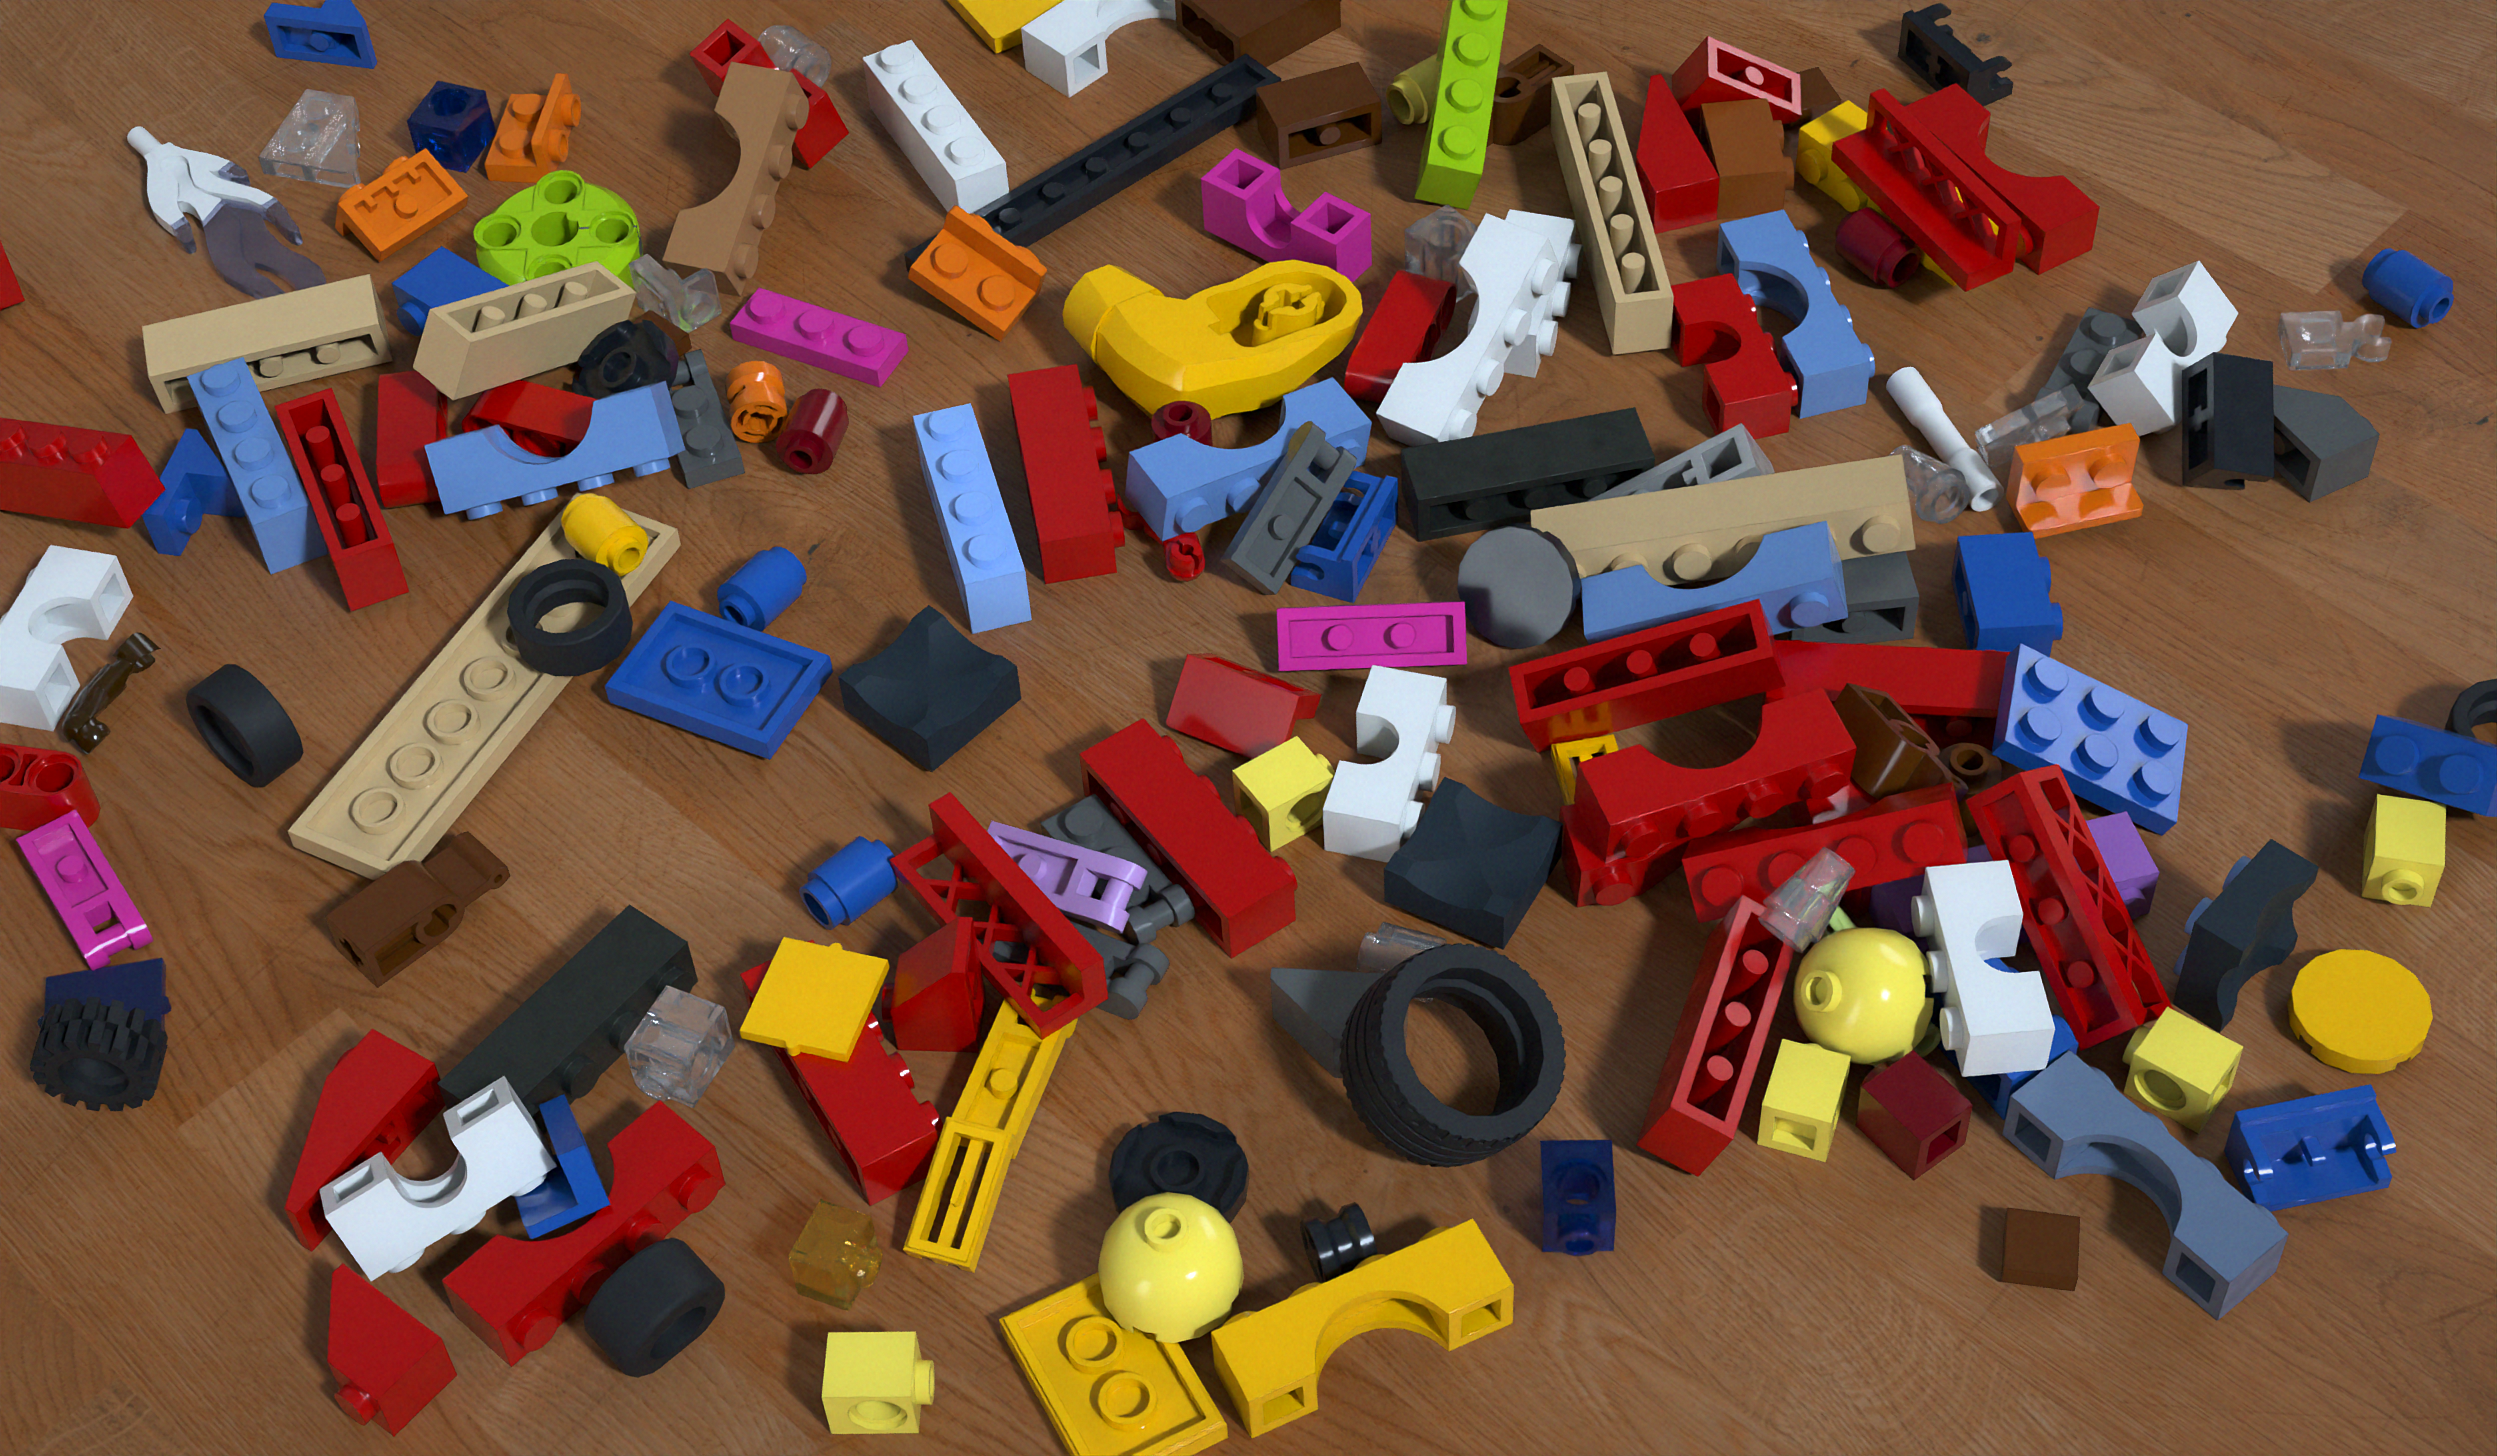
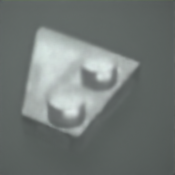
[258,89,361,188]
[1975,384,2085,470]

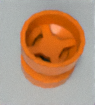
[725,361,789,443]

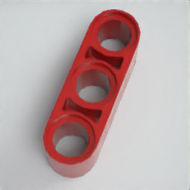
[1344,270,1457,405]
[376,370,448,509]
[462,379,613,473]
[0,743,101,831]

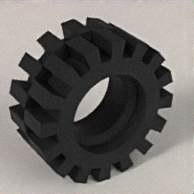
[30,997,168,1111]

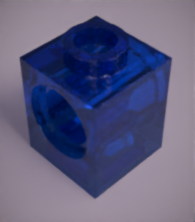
[407,81,496,173]
[1539,1140,1616,1256]

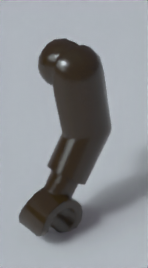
[62,632,161,754]

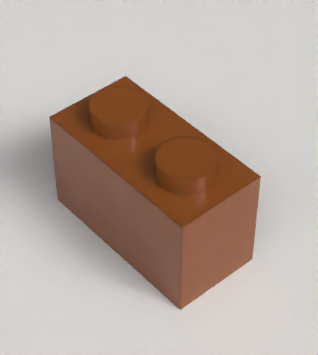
[1698,98,1794,219]

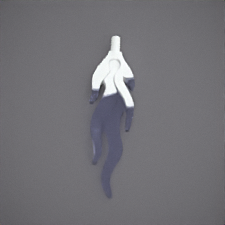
[127,126,327,299]

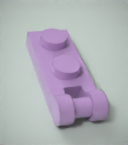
[966,821,1148,934]

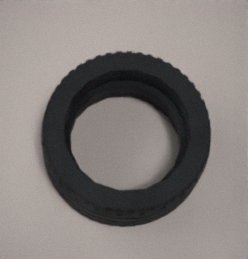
[1339,943,1566,1168]

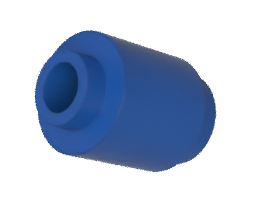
[2362,248,2454,328]
[717,547,807,632]
[799,836,898,930]

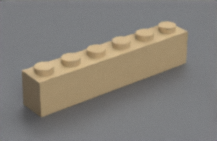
[1550,72,1674,355]
[1531,454,1916,599]

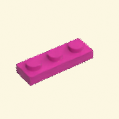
[730,288,909,388]
[1277,601,1467,671]

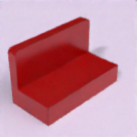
[1166,653,1321,759]

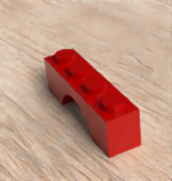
[1904,83,2100,275]
[1574,687,1857,863]
[1682,782,1969,923]
[442,1100,726,1367]

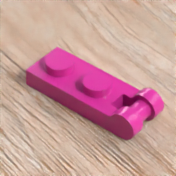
[16,810,154,972]

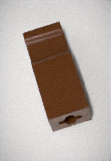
[1486,44,1574,148]
[1833,683,1969,804]
[325,831,510,988]

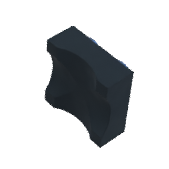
[838,605,1022,772]
[1384,777,1563,950]
[2173,839,2319,1033]

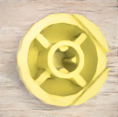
[1793,927,1934,1065]
[1098,1192,1244,1343]

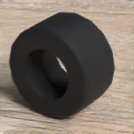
[583,1238,725,1378]

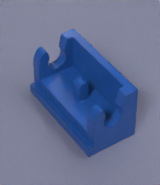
[1291,471,1398,604]
[2224,1084,2396,1212]

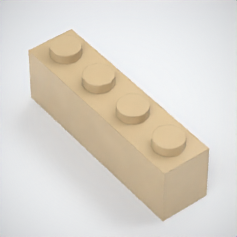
[413,261,637,400]
[142,274,393,414]

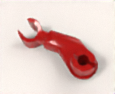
[1117,493,1205,582]

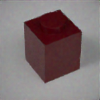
[1855,1050,1973,1181]

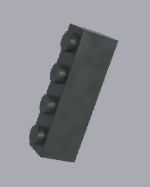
[1401,407,1655,542]
[437,904,698,1135]

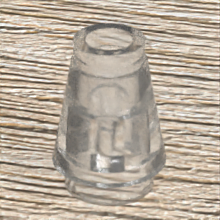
[1889,445,1970,524]
[1758,847,1856,953]

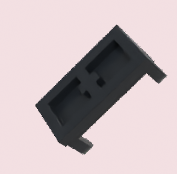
[1898,3,2014,107]
[2182,352,2274,490]

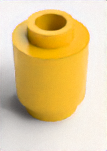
[561,493,648,577]

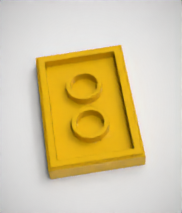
[999,1272,1228,1456]

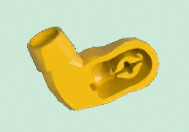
[1062,259,1363,420]

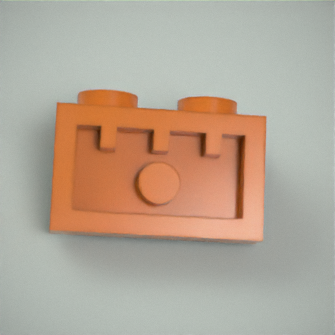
[484,73,581,183]
[335,148,468,262]
[908,205,1047,342]
[2006,423,2144,539]

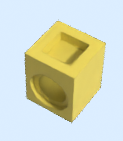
[1232,736,1335,852]
[2362,794,2446,907]
[2122,1007,2243,1134]
[1757,1039,1851,1162]
[821,1331,935,1434]

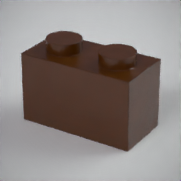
[1256,62,1382,170]

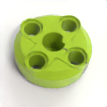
[473,170,643,289]

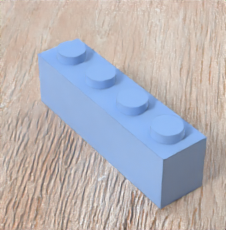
[913,403,1032,634]

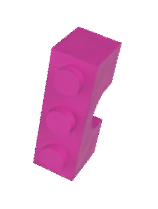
[1201,148,1372,283]

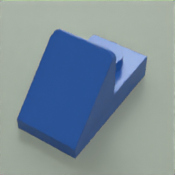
[264,0,377,69]
[141,428,245,556]

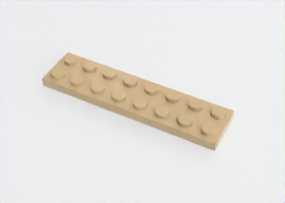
[288,492,681,881]

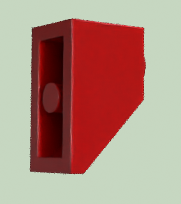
[1672,36,1802,127]
[882,917,986,1053]
[327,1263,457,1437]

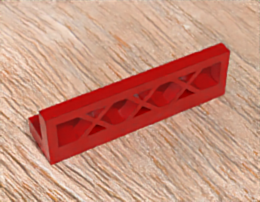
[1831,88,2022,292]
[1965,764,2174,1051]
[890,792,1109,1040]

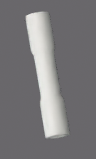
[1886,367,2004,512]

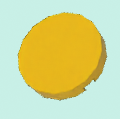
[2287,949,2433,1074]

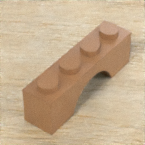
[662,62,809,297]

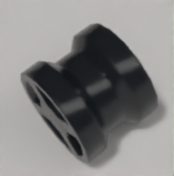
[1300,1202,1378,1284]

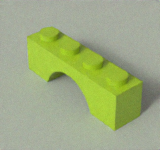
[1414,0,1508,210]

